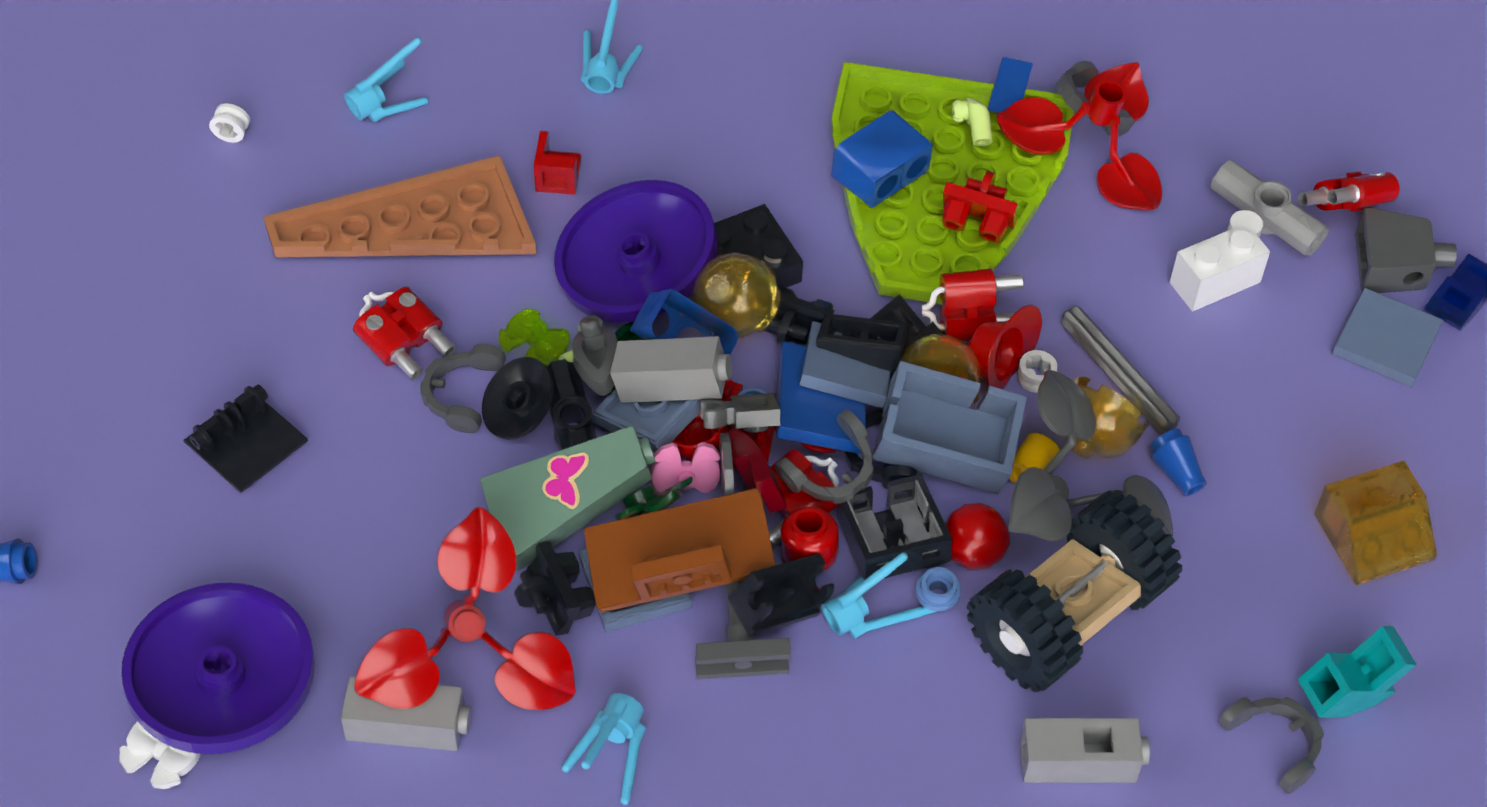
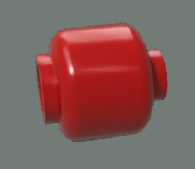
[780,507,839,571]

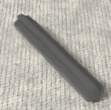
[1061,306,1180,434]

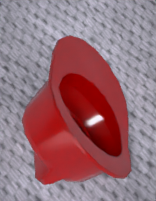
[960,305,1042,389]

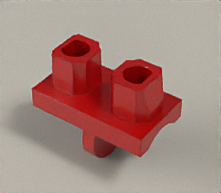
[942,171,1018,244]

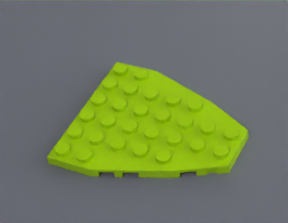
[831,62,1074,304]

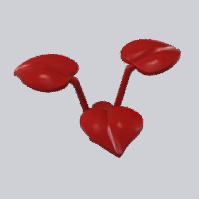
[997,62,1162,210]
[354,507,576,710]

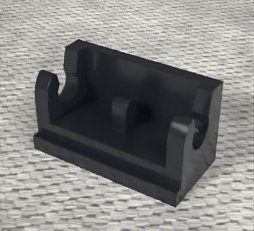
[728,553,834,637]

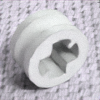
[209,103,250,143]
[1017,350,1057,393]

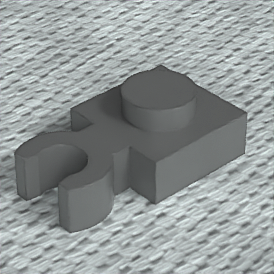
[700,393,780,432]

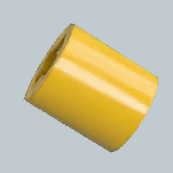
[1009,433,1060,485]

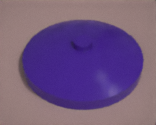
[554,180,718,323]
[121,583,315,754]

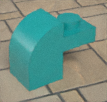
[1297,626,1417,718]

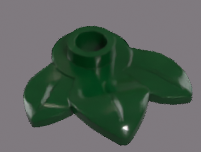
[615,476,693,520]

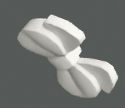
[120,721,201,789]

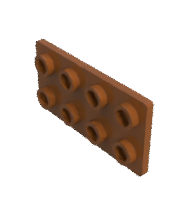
[584,489,776,612]

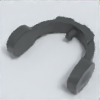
[1056,61,1134,136]
[420,344,506,433]
[775,409,874,504]
[1218,697,1324,794]

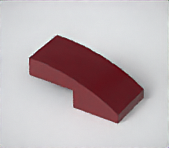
[728,428,787,514]

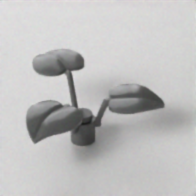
[1009,370,1173,541]

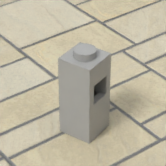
[610,336,732,403]
[341,676,472,751]
[1020,718,1150,783]

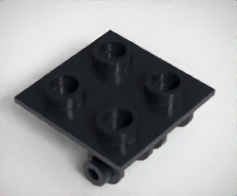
[184,384,308,493]

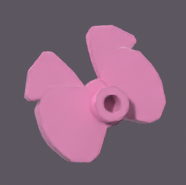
[651,442,721,493]

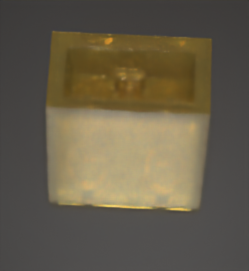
[1314,460,1437,586]

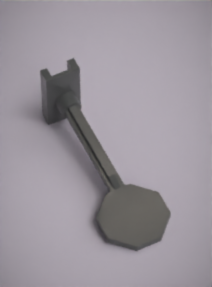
[696,432,791,680]

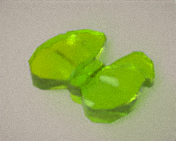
[498,309,571,366]

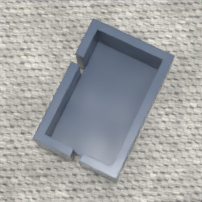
[872,361,1027,494]

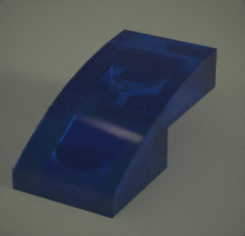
[1424,253,1487,331]

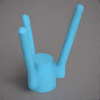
[580,0,643,94]
[344,37,429,123]
[821,553,936,639]
[561,693,646,805]

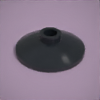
[482,357,554,440]

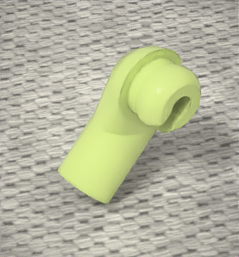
[952,97,993,146]

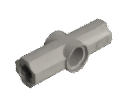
[1210,160,1330,257]

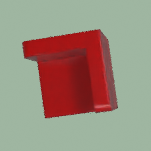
[533,131,581,195]

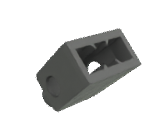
[1355,207,1457,294]

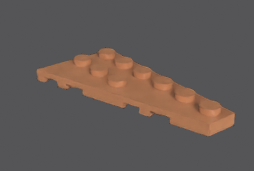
[263,155,537,257]

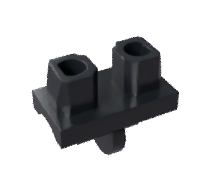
[753,286,835,345]
[514,542,596,636]

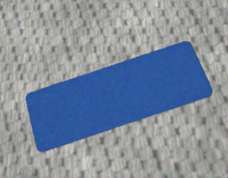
[987,57,1033,113]

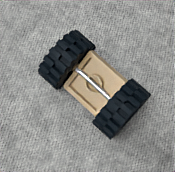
[967,490,1182,692]

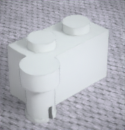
[1169,210,1270,312]

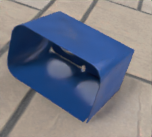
[831,110,933,208]
[630,289,738,355]

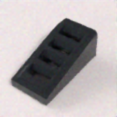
[816,313,909,372]

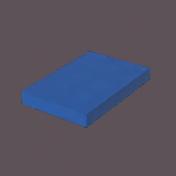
[776,342,865,454]

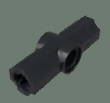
[547,359,597,451]

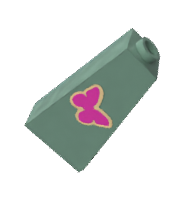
[479,426,656,571]

